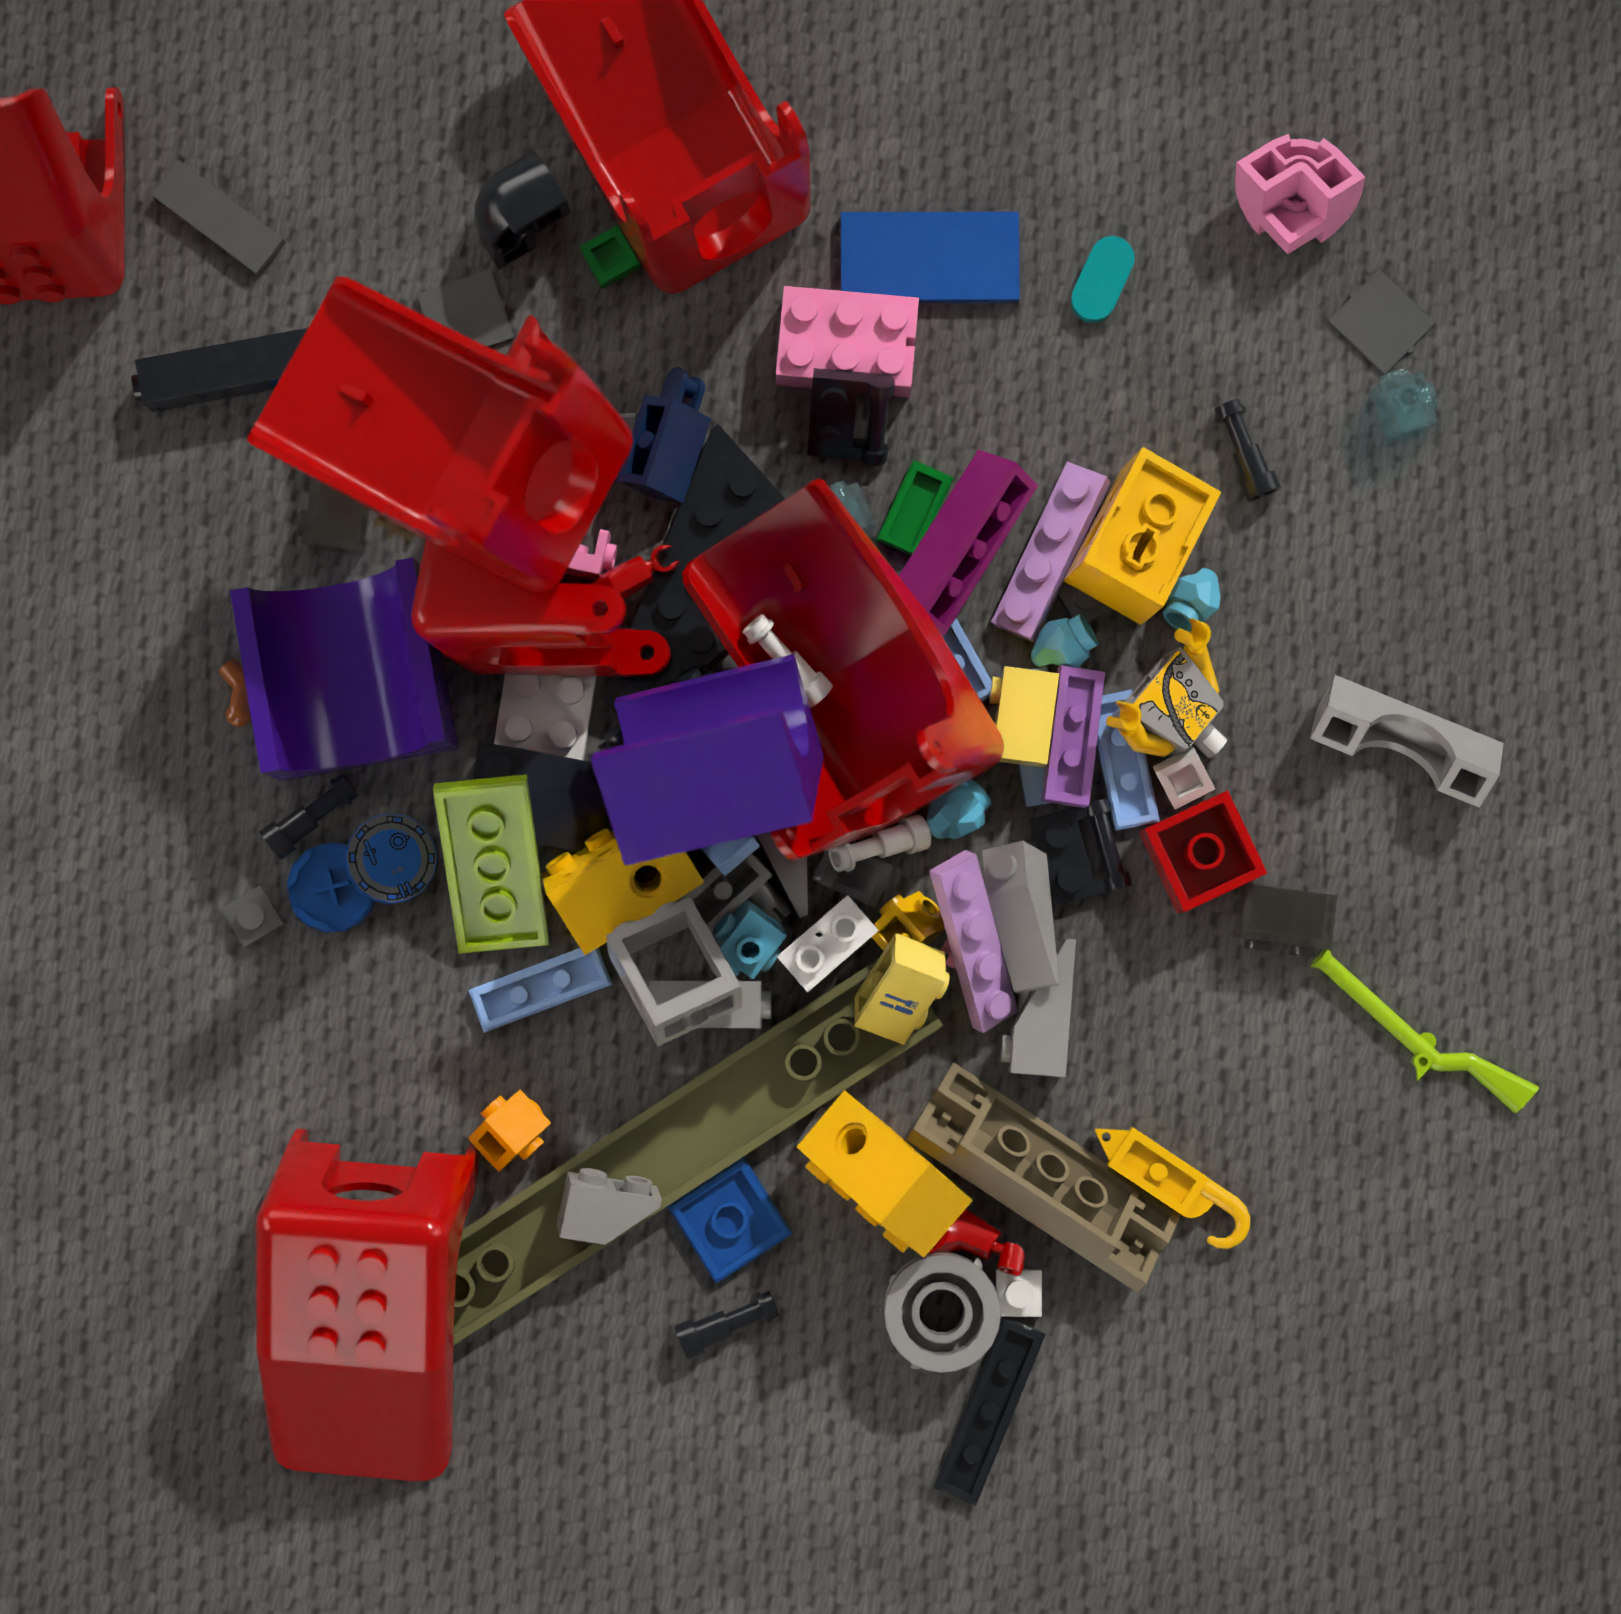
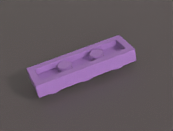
[1041,665,1105,808]

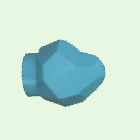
[1163,568,1221,632]
[1031,614,1098,668]
[927,780,991,839]

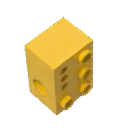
[1063,447,1221,625]
[541,828,704,955]
[797,1090,973,1258]

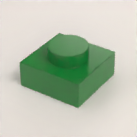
[579,225,641,289]

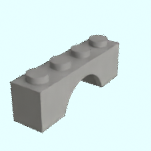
[1310,675,1504,808]

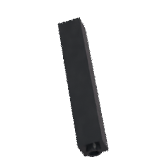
[131,328,308,412]

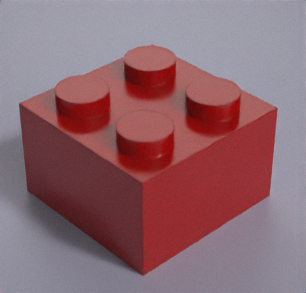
[1138,790,1267,914]

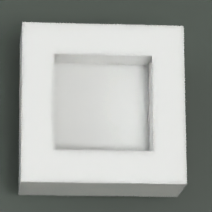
[1153,746,1215,809]
[995,1269,1042,1317]

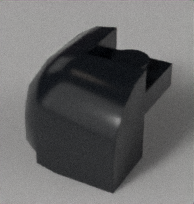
[474,151,571,270]

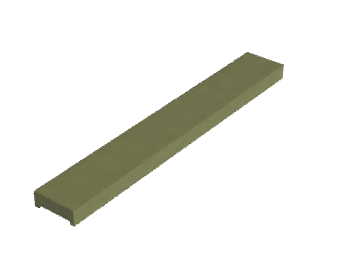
[453,959,943,1346]

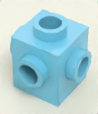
[712,900,787,979]

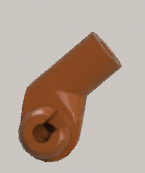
[218,658,252,727]

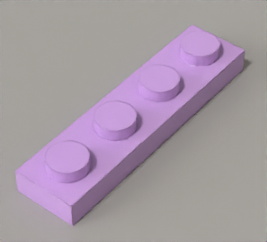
[991,462,1110,643]
[929,850,1018,1033]

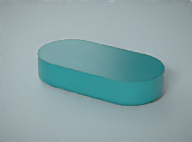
[1071,236,1135,323]

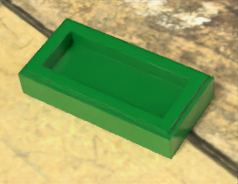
[876,459,954,557]

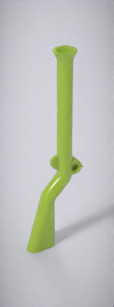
[1310,946,1539,1113]

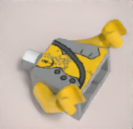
[1106,618,1227,758]

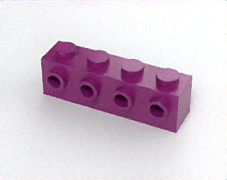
[899,449,1038,637]

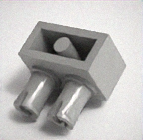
[675,852,793,932]

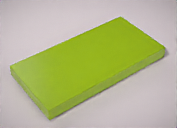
[433,775,549,954]

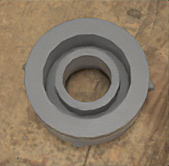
[883,1252,1001,1373]

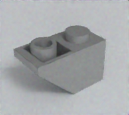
[556,1168,662,1245]

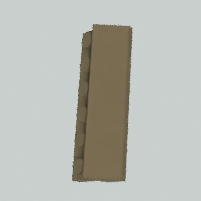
[906,1062,1181,1293]

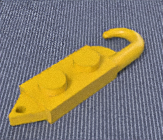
[1094,1126,1250,1249]

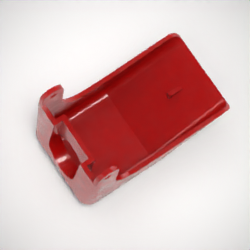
[504,0,811,294]
[0,87,126,304]
[246,276,633,592]
[411,315,671,677]
[682,478,1004,861]
[256,1128,480,1481]

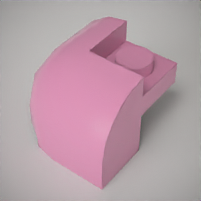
[1235,134,1365,254]

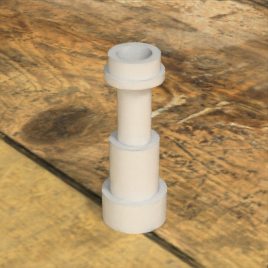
[743,614,833,708]
[829,815,931,872]

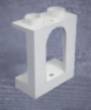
[777,895,879,992]

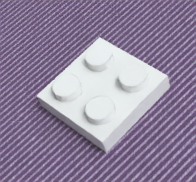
[494,675,597,760]

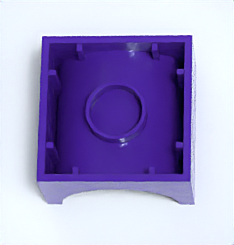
[230,557,459,781]
[591,654,824,866]

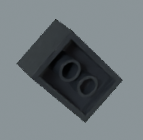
[472,742,609,852]

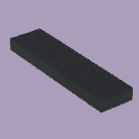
[933,1316,1046,1506]

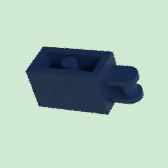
[616,367,711,503]

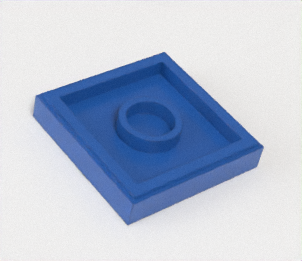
[667,1156,793,1283]

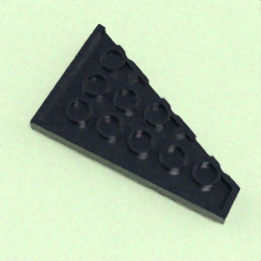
[602,424,785,716]

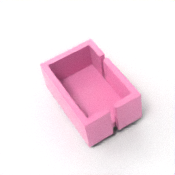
[776,286,919,398]

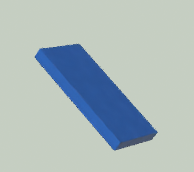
[841,212,1020,303]

